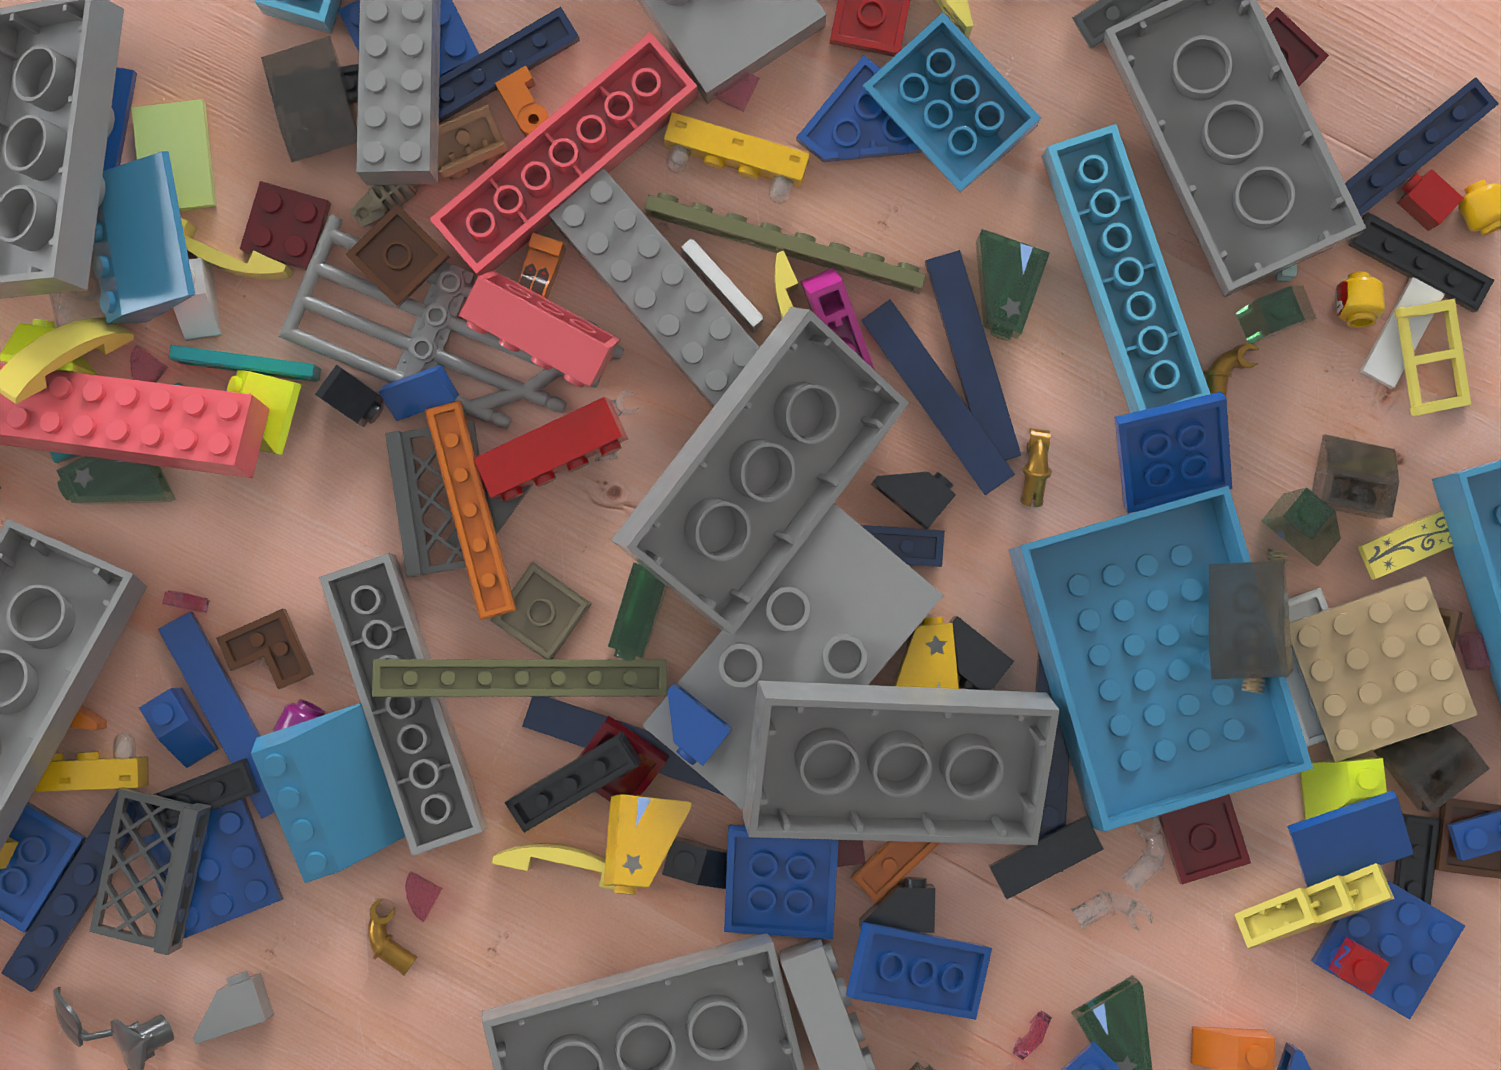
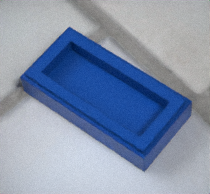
[378,365,459,421]

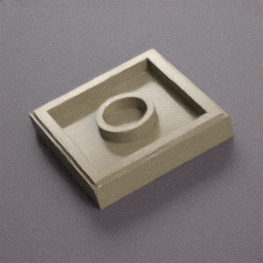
[490,562,592,659]

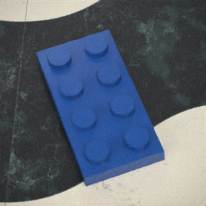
[846,922,992,1020]

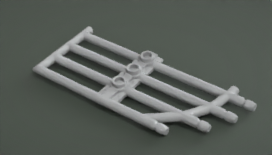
[278,215,624,429]

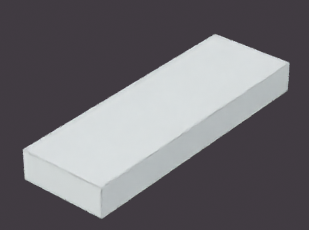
[681,239,763,332]
[1360,277,1444,389]

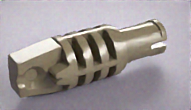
[350,164,441,228]

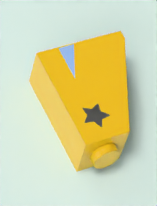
[893,616,959,689]
[603,794,691,895]

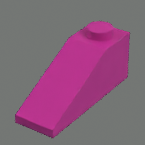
[800,268,875,370]

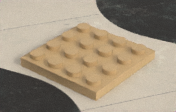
[1283,576,1478,762]

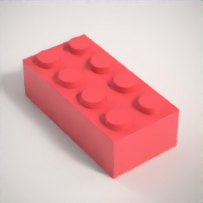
[459,270,621,387]

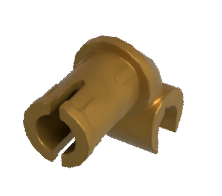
[1203,344,1259,397]
[1020,428,1052,507]
[368,898,417,976]

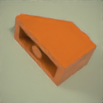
[1191,1026,1275,1070]

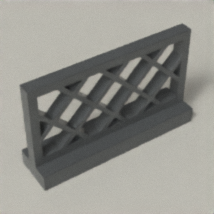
[385,421,485,577]
[89,788,211,955]

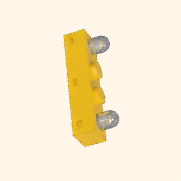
[664,112,810,204]
[34,733,149,792]

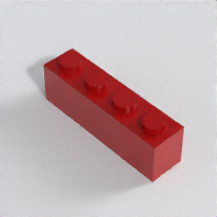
[473,397,628,502]

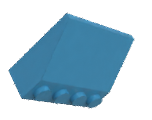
[863,12,1041,192]
[93,151,195,324]
[251,703,406,883]

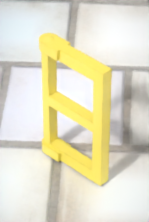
[1394,298,1472,417]

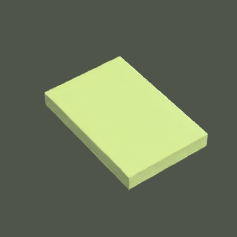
[131,99,217,211]

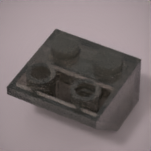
[1309,434,1400,520]
[1374,724,1490,813]

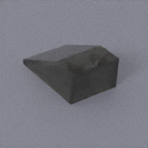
[261,36,358,162]
[1209,560,1294,679]

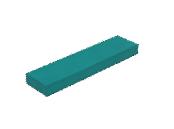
[169,345,321,382]

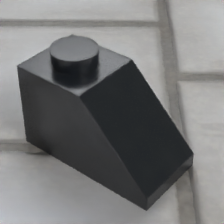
[315,365,384,427]
[871,472,956,529]
[949,616,1014,690]
[662,836,727,889]
[859,877,936,933]

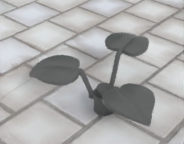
[53,987,174,1070]

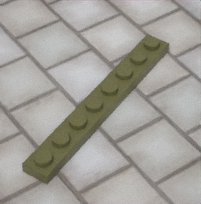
[644,193,926,294]
[372,659,667,697]

